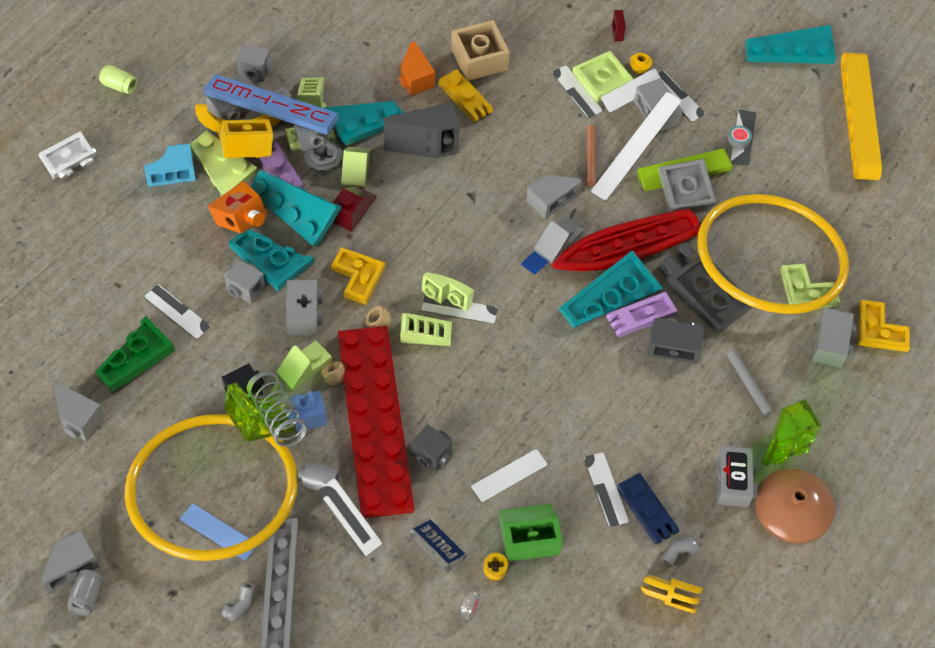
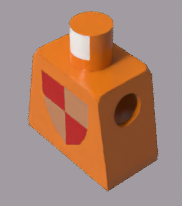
[208,181,267,233]

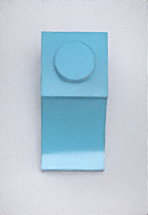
[144,144,196,187]

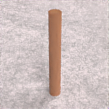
[586,125,596,186]

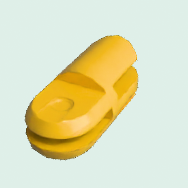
[641,575,704,614]

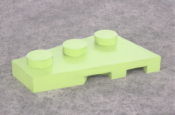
[190,130,257,196]

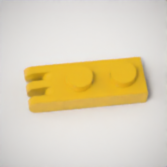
[439,69,493,122]

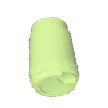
[99,65,137,94]

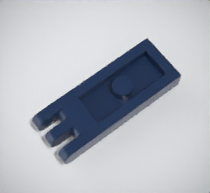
[617,473,679,545]

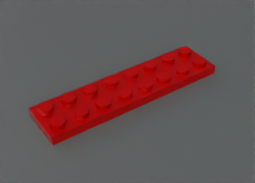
[338,326,414,519]

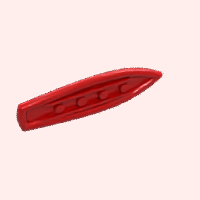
[551,209,701,272]

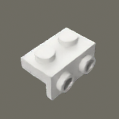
[38,131,96,180]

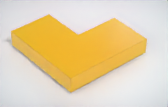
[331,247,386,305]
[858,299,910,352]

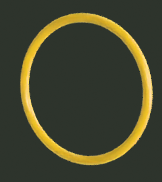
[697,194,849,314]
[125,414,298,561]

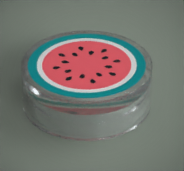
[460,591,480,621]

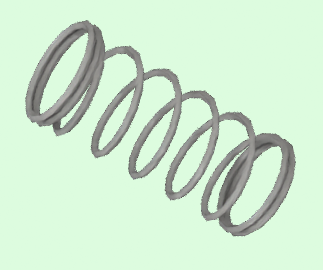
[247,371,307,447]

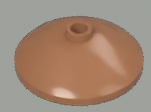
[755,469,835,543]

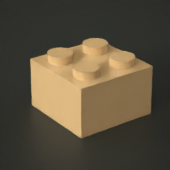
[451,20,510,81]

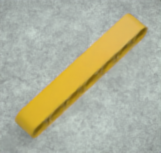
[841,52,882,181]

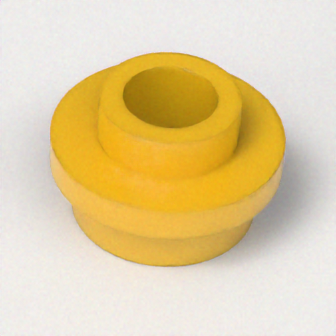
[630,53,652,74]

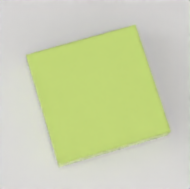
[572,51,634,102]

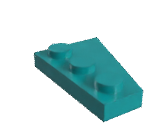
[323,101,403,146]
[228,229,314,291]

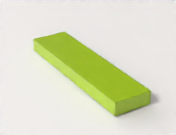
[637,148,732,191]

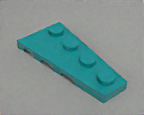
[745,25,836,64]
[250,170,342,246]
[558,251,663,328]

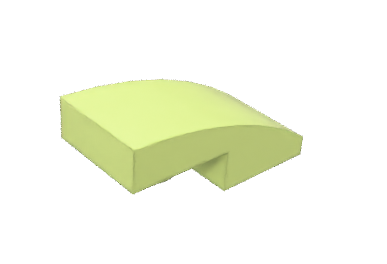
[422,272,474,311]

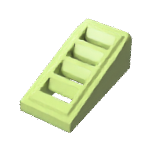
[297,77,325,108]
[400,313,452,346]

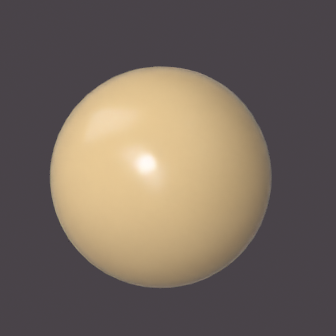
[365,306,391,328]
[320,361,345,386]

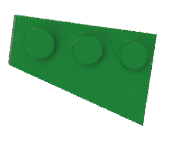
[95,316,176,393]

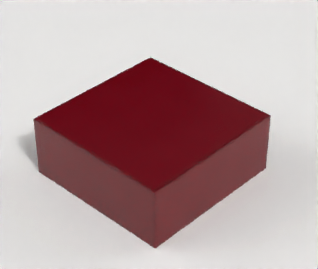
[611,10,626,42]

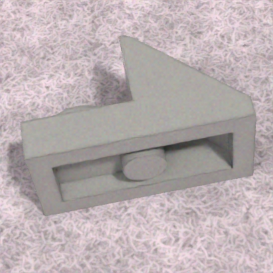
[534,216,584,264]

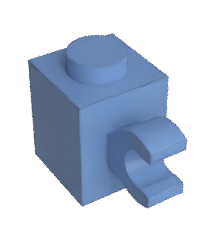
[286,391,327,432]

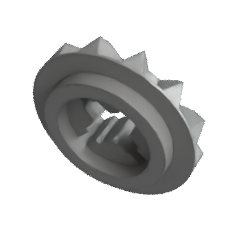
[305,141,342,173]

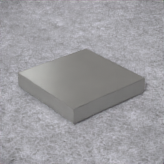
[658,159,716,212]

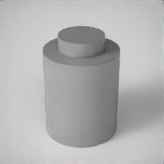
[298,462,340,491]

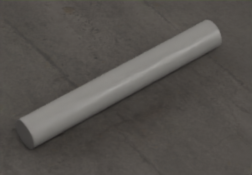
[727,350,773,417]

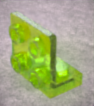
[224,383,294,442]

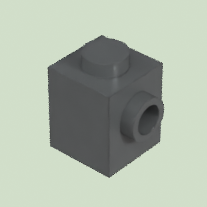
[411,424,453,471]

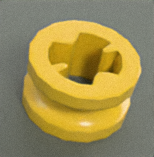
[483,553,508,581]

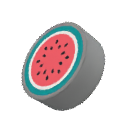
[728,126,752,149]

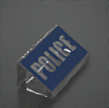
[411,518,467,573]

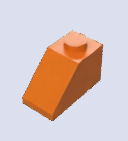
[399,41,435,96]

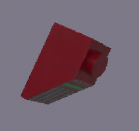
[333,186,376,232]

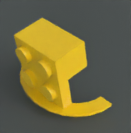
[195,104,280,159]

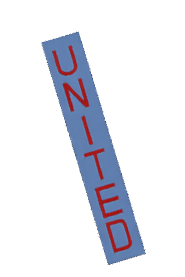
[203,74,339,135]

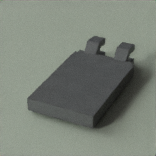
[658,242,752,335]

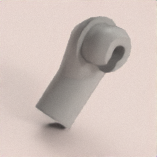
[661,537,700,567]
[222,583,255,621]

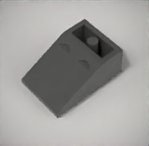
[384,103,460,158]

